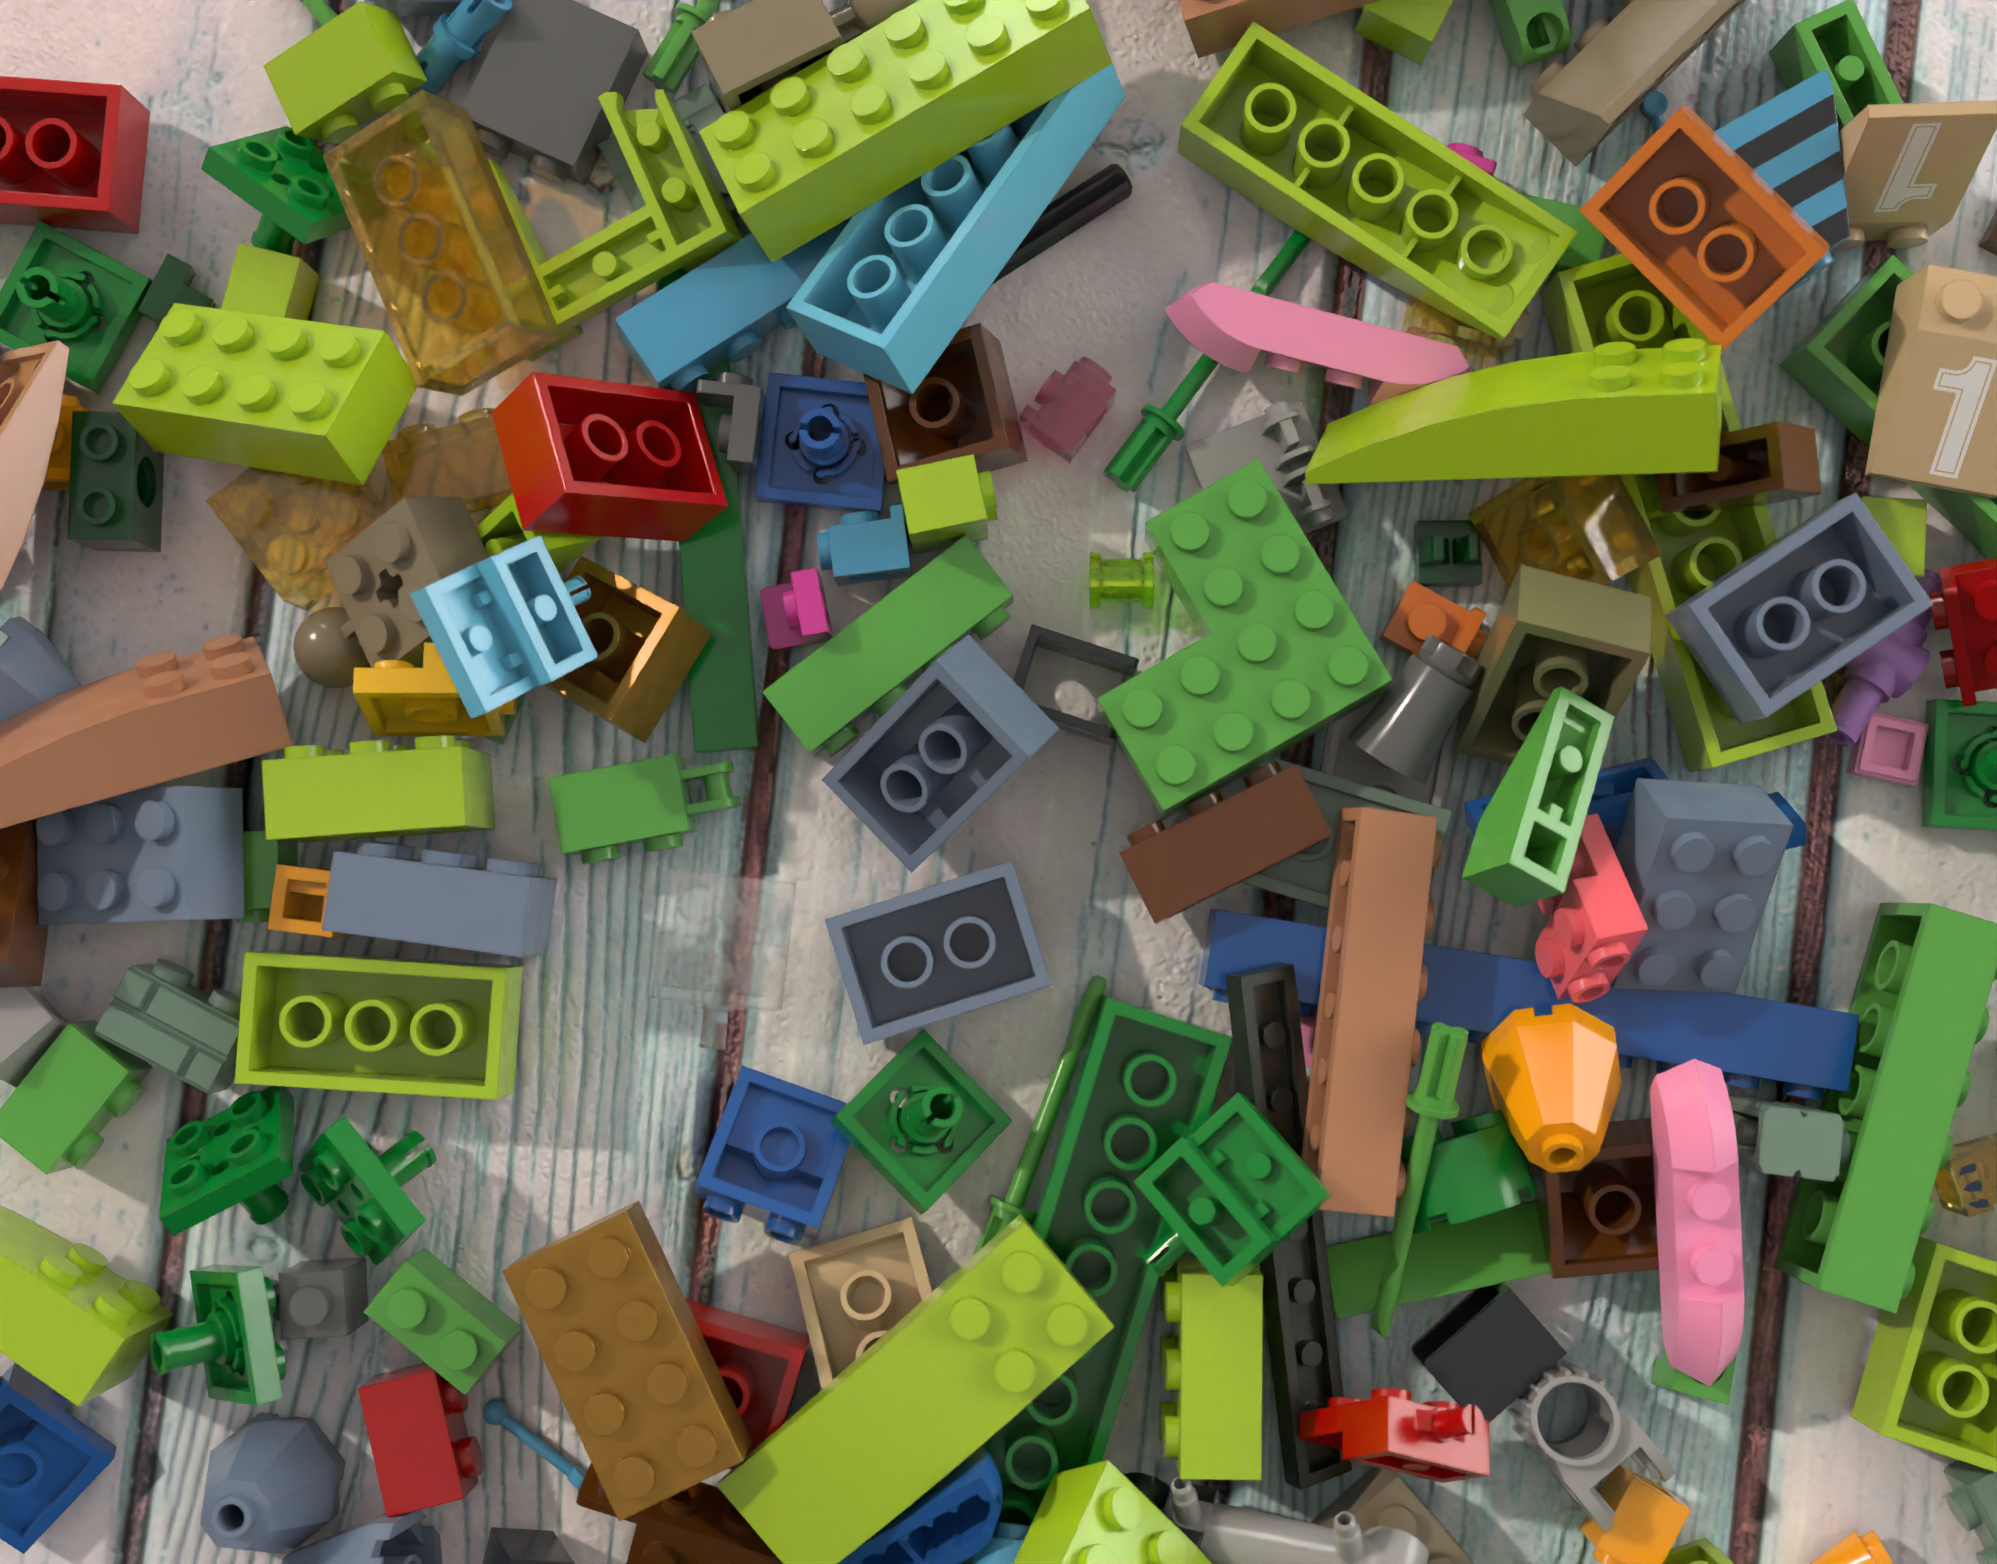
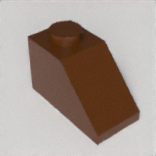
[1657,421,1821,513]

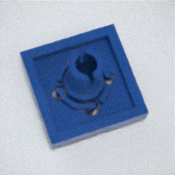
[754,372,886,515]

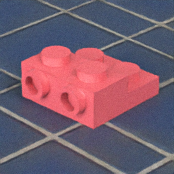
[1535,814,1648,1003]

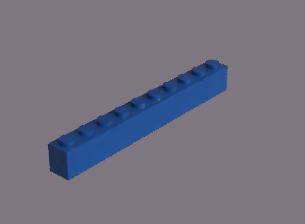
[1199,909,1859,1100]

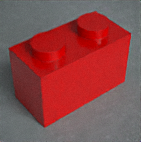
[358,1363,483,1518]

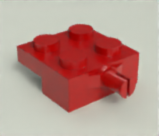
[1299,1388,1490,1483]

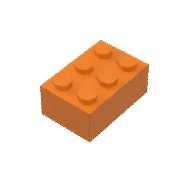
[1579,105,1830,351]

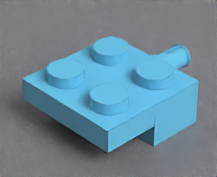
[410,535,598,718]

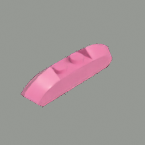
[1164,282,1470,406]
[1650,1059,1744,1387]

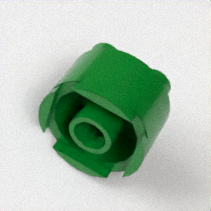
[1400,1109,1538,1234]

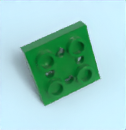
[201,126,386,255]
[0,220,153,395]
[1922,699,1997,831]
[830,1028,1013,1215]
[159,1086,294,1236]
[298,1116,436,1266]
[149,1264,286,1406]

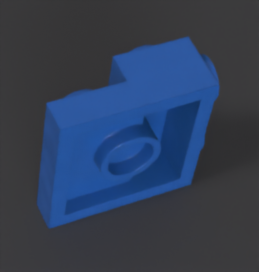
[695,1065,851,1245]
[0,1363,117,1554]

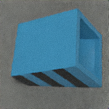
[1714,69,1850,299]

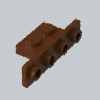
[576,1463,783,1564]

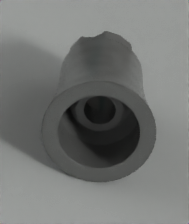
[1348,633,1484,785]

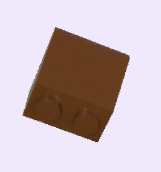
[863,323,1028,484]
[1530,1118,1659,1279]

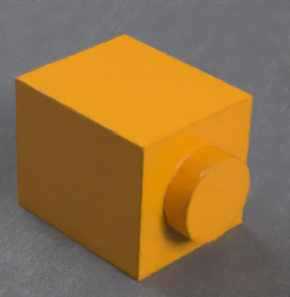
[1580,1464,1691,1564]

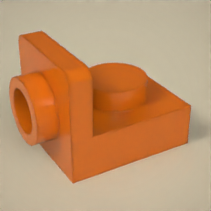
[1379,580,1487,659]

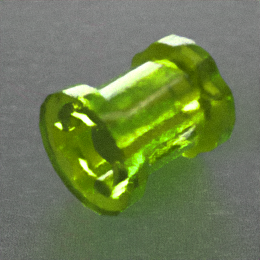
[1089,552,1154,609]

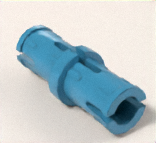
[416,0,512,95]

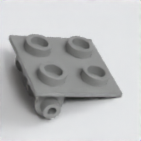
[1185,400,1349,534]

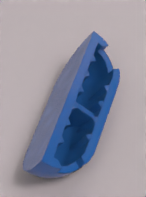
[837,1446,1003,1564]

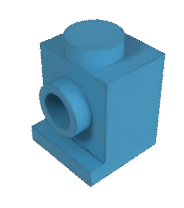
[817,504,913,586]

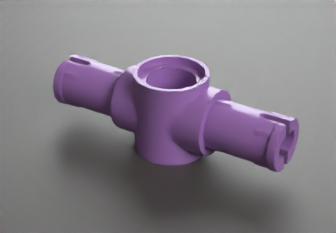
[1823,569,1942,747]

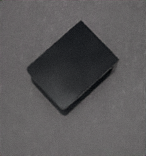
[1013,624,1139,745]
[1411,1282,1567,1423]

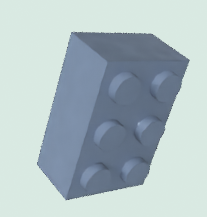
[1665,493,1934,724]
[822,634,1060,873]
[1611,778,1794,994]
[36,786,245,925]
[322,840,557,957]
[825,860,1052,1045]

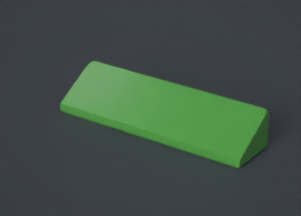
[1326,1200,1550,1319]

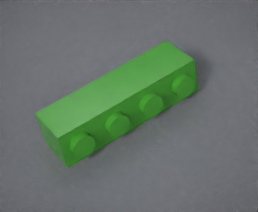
[762,535,1013,757]

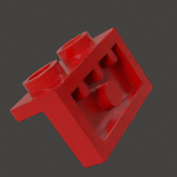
[1929,558,1997,707]

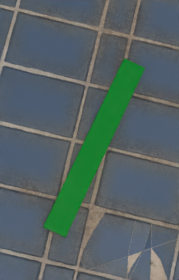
[659,268,760,753]

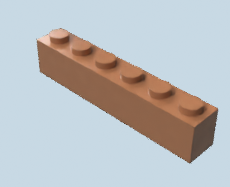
[1301,807,1442,1217]

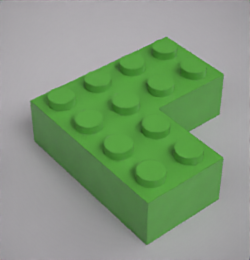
[1097,458,1393,820]

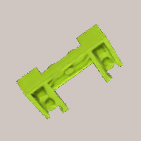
[448,89,742,362]

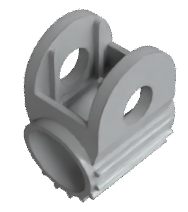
[1506,1360,1676,1534]

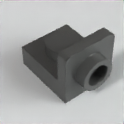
[696,372,766,475]

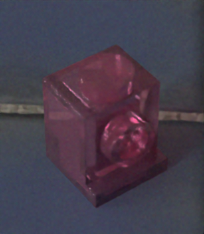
[1019,356,1117,463]

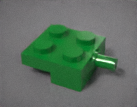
[1134,1092,1333,1287]

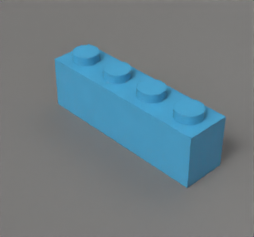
[615,217,852,392]

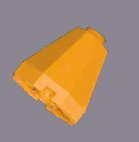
[1481,1003,1622,1173]

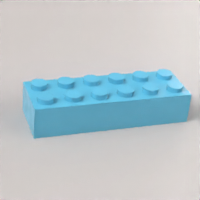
[786,64,1126,394]

